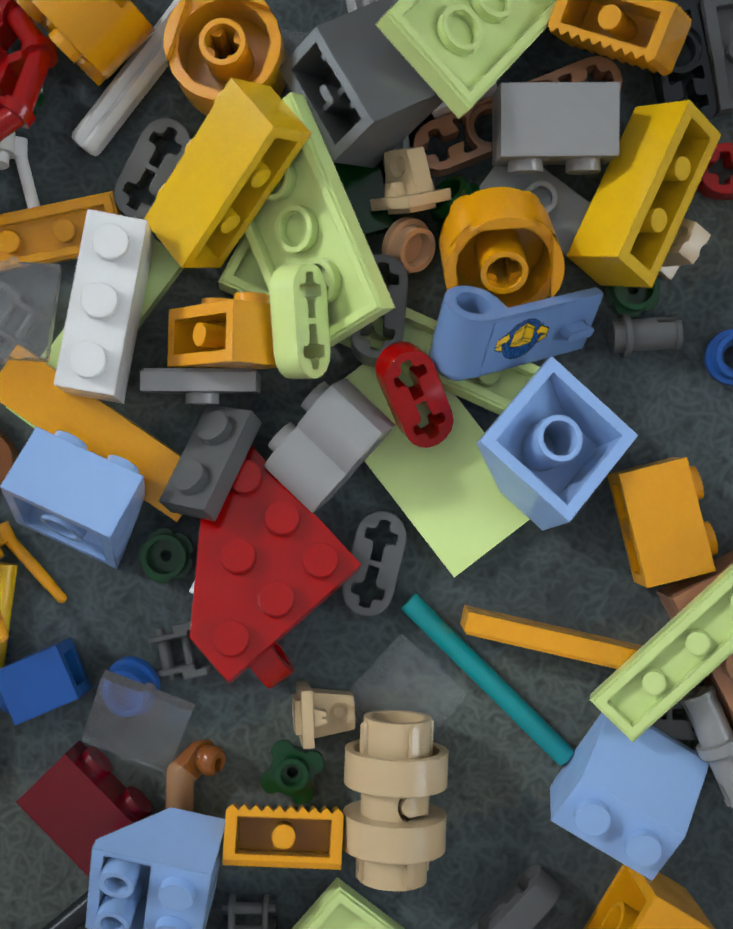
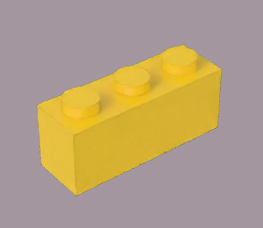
[144,78,312,268]
[566,100,721,288]

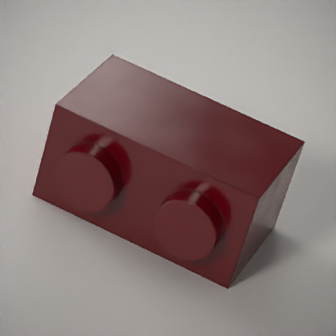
[16,740,152,877]

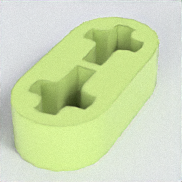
[270,262,331,379]

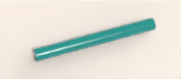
[400,593,575,766]

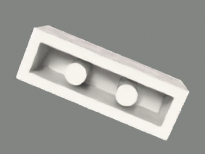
[54,209,155,404]

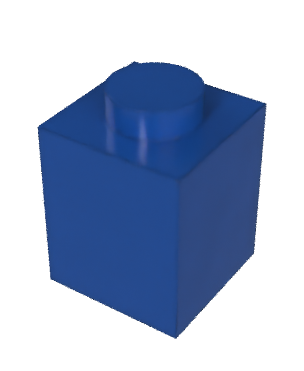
[0,637,92,726]

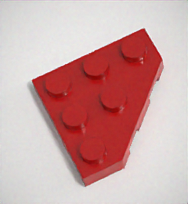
[189,445,361,685]

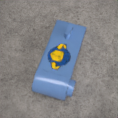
[429,286,604,381]

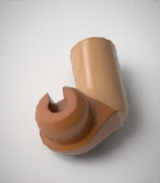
[165,739,226,812]

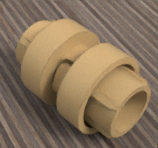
[342,710,449,891]

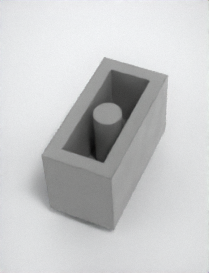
[492,82,620,175]

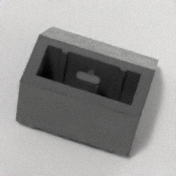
[279,0,443,168]

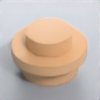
[382,217,436,274]

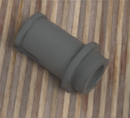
[606,313,683,359]

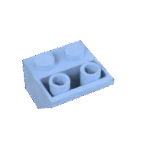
[85,807,225,929]

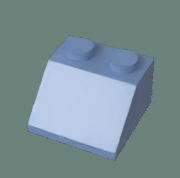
[476,356,638,531]
[0,427,146,569]
[550,712,709,881]

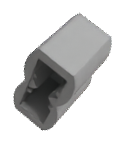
[264,378,395,513]

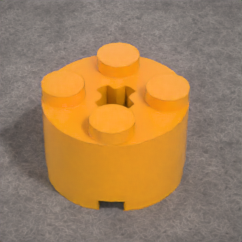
[15,0,155,86]
[163,0,288,116]
[439,187,565,308]

